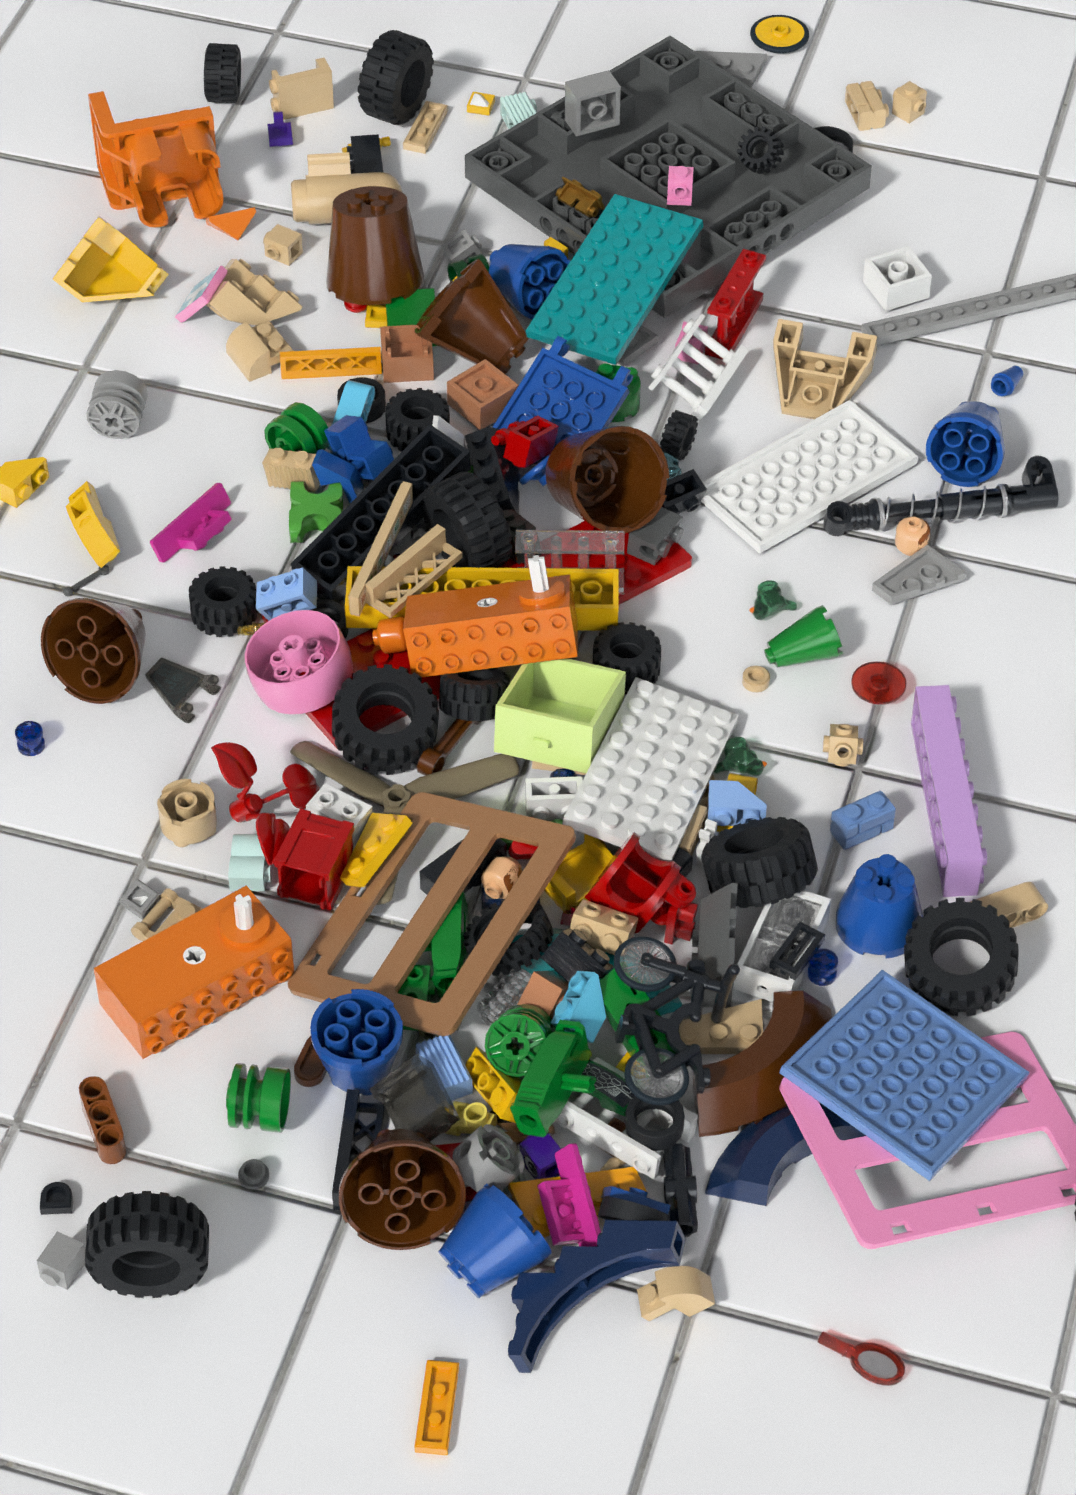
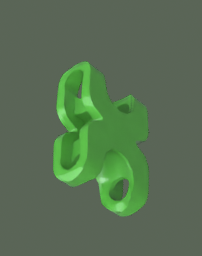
[289,481,343,543]

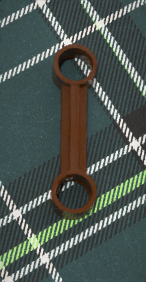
[417,718,481,776]

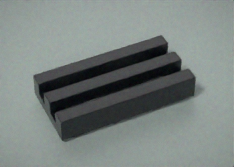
[769,922,825,980]

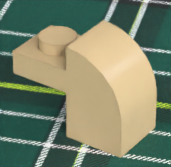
[637,1266,715,1321]

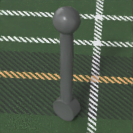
[63,564,109,597]

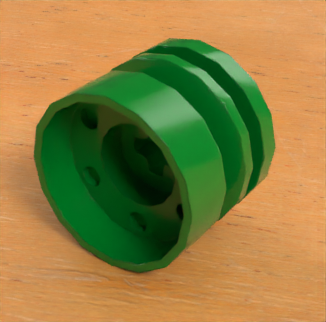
[484,1004,556,1077]
[226,1063,291,1133]

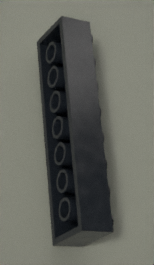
[291,424,471,603]

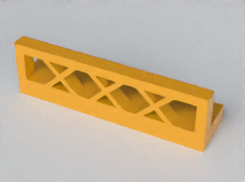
[280,347,382,379]

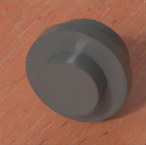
[238,1159,269,1190]

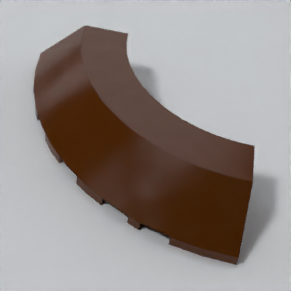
[693,990,832,1137]

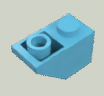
[551,971,606,1043]

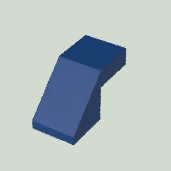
[312,449,365,504]

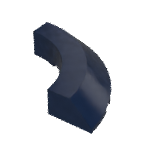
[705,1102,866,1206]

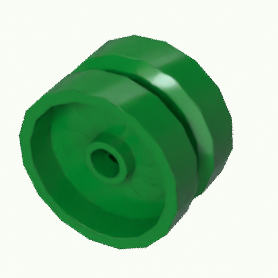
[264,402,329,454]

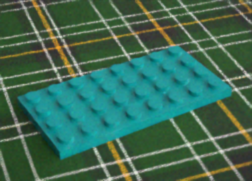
[526,194,703,365]

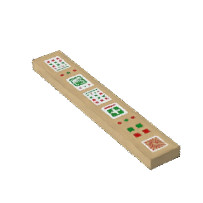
[348,482,413,616]

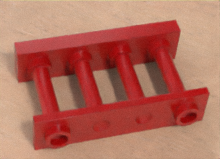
[705,249,766,360]

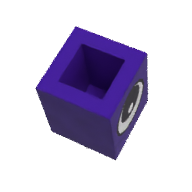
[520,1133,561,1180]

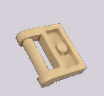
[131,888,203,941]

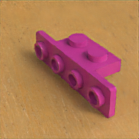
[150,483,232,563]
[537,1143,601,1247]

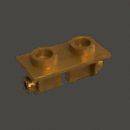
[556,177,605,217]

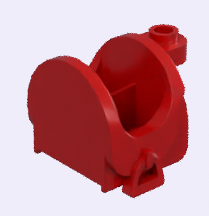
[585,832,696,934]

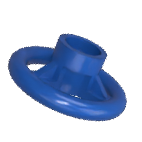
[520,455,550,487]

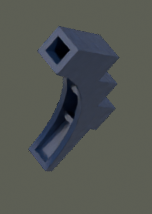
[508,1220,686,1373]

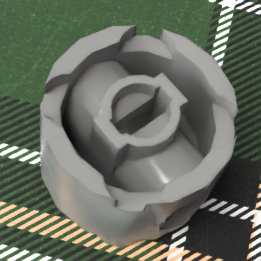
[453,1124,525,1192]

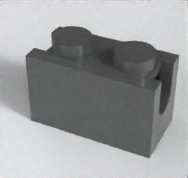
[627,507,684,565]

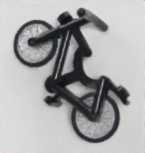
[614,936,740,1105]

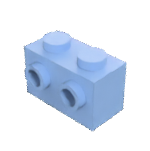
[256,568,317,621]

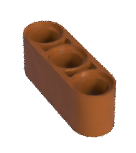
[79,1076,126,1164]

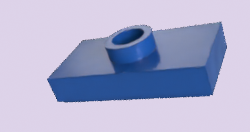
[601,1186,670,1214]

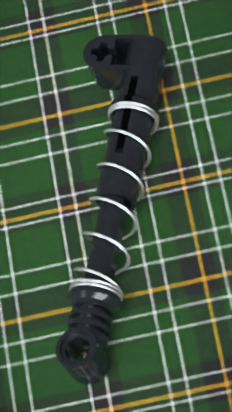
[823,456,1059,536]

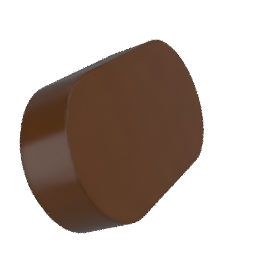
[294,1036,327,1087]

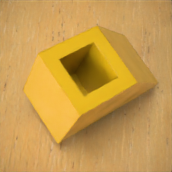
[0,457,49,508]

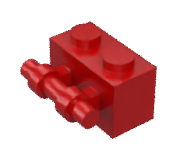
[491,415,559,468]

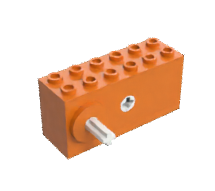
[403,555,578,677]
[94,885,294,1059]

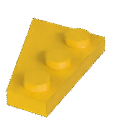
[340,813,413,888]

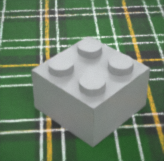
[565,70,621,136]

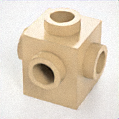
[823,724,863,766]

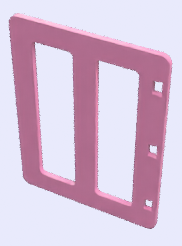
[779,1032,1076,1249]

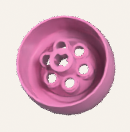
[245,610,353,714]

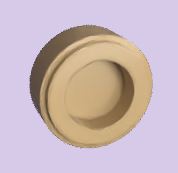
[742,666,770,692]

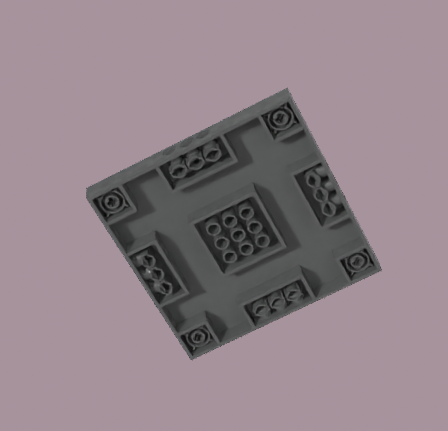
[465,36,872,318]

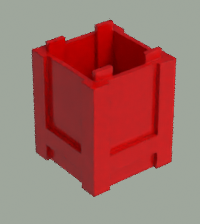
[274,808,355,910]

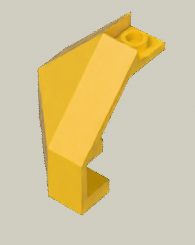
[53,216,169,302]

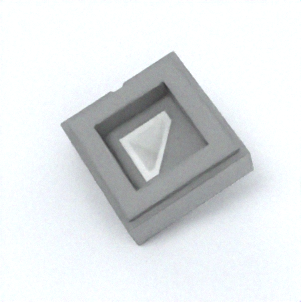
[119,879,160,920]

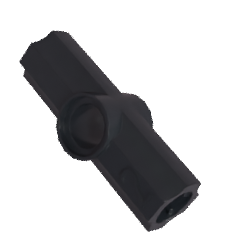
[663,1143,698,1237]

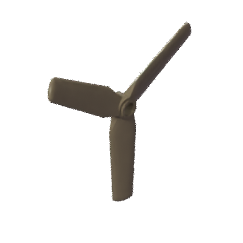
[290,741,520,905]

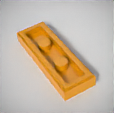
[415,1360,459,1455]

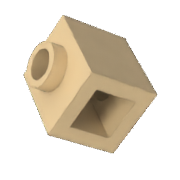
[892,81,927,124]
[263,224,303,266]

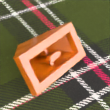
[205,207,256,240]

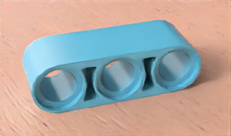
[327,380,375,451]

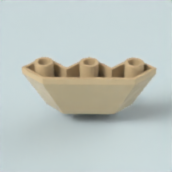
[206,259,302,326]

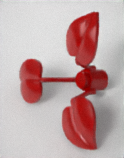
[211,742,320,866]

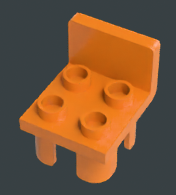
[88,91,223,227]

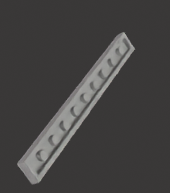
[861,273,1076,346]

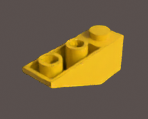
[465,1047,522,1123]

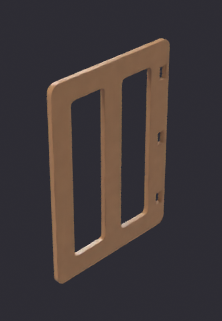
[288,792,576,1036]

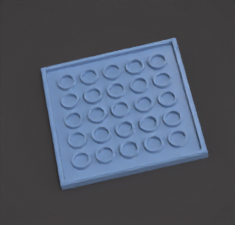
[779,970,1030,1181]

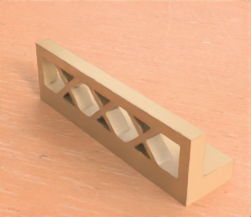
[365,524,462,618]

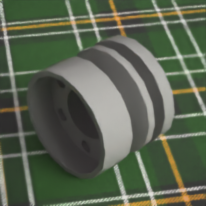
[86,370,147,439]

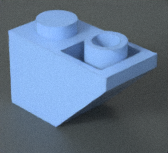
[708,780,767,826]

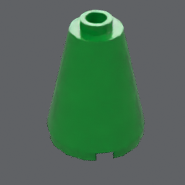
[764,605,843,667]

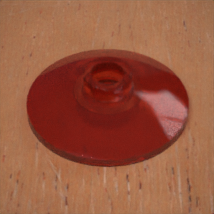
[851,661,907,705]

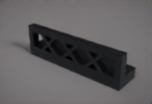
[332,1089,385,1210]

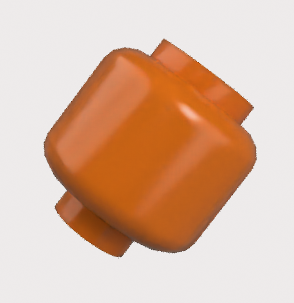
[372,616,407,654]

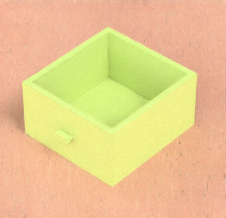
[494,658,626,773]

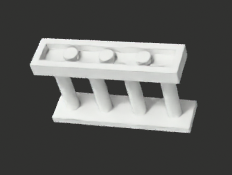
[648,313,749,422]
[555,1057,698,1179]

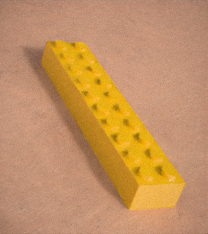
[345,566,619,631]

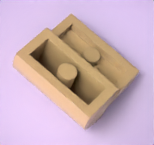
[226,321,293,382]

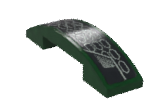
[581,1060,635,1117]

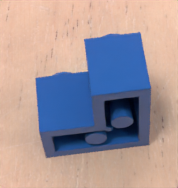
[324,415,394,480]

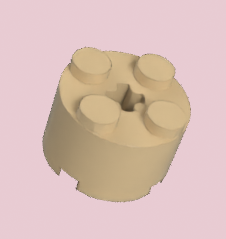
[157,779,217,847]

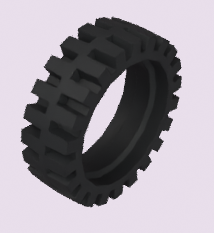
[463,899,553,976]

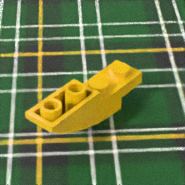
[66,481,120,568]

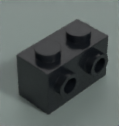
[662,469,707,514]

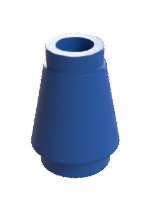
[991,365,1023,396]

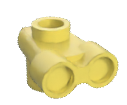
[444,1101,497,1136]

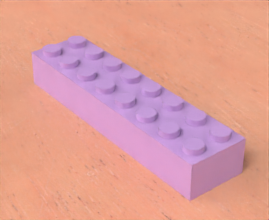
[911,685,987,897]

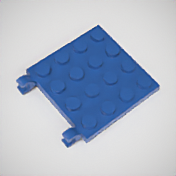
[493,336,634,460]

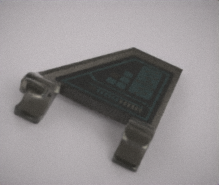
[145,657,221,723]

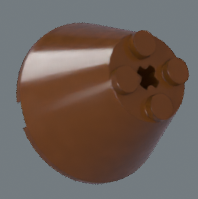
[41,598,146,704]
[339,1129,466,1250]

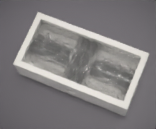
[734,890,831,1002]

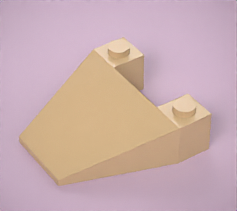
[773,319,877,419]

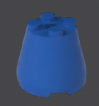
[489,244,570,320]
[926,401,1005,487]
[836,854,923,959]
[310,989,403,1096]
[438,1184,552,1298]

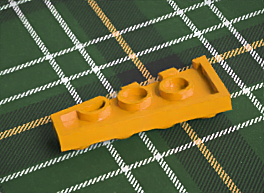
[508,1167,647,1238]

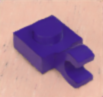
[267,111,293,147]

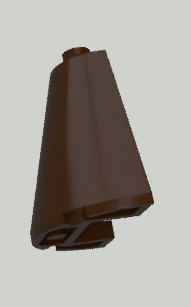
[414,259,529,374]

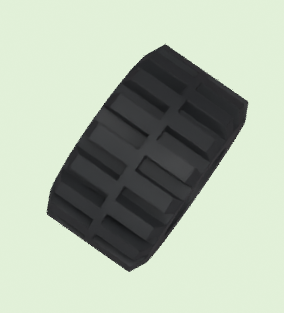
[204,43,241,103]
[385,388,450,451]
[189,566,258,637]
[592,622,661,695]
[439,668,510,721]

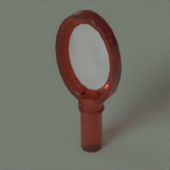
[818,1331,905,1386]

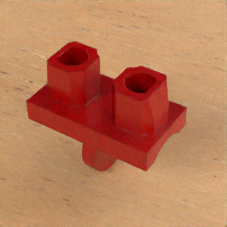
[651,901,698,945]

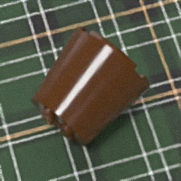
[326,186,425,305]
[546,426,669,533]

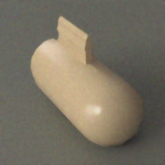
[291,152,402,225]

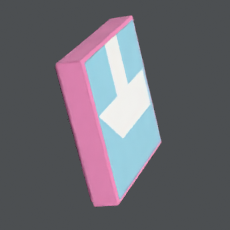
[175,265,227,323]

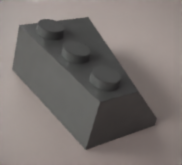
[690,883,738,1008]

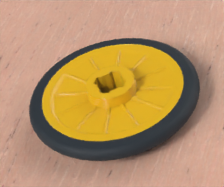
[750,15,809,53]

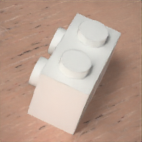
[525,776,582,821]
[306,783,373,847]

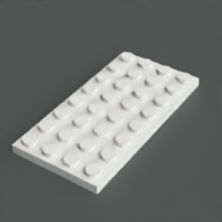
[700,400,918,553]
[562,677,739,862]

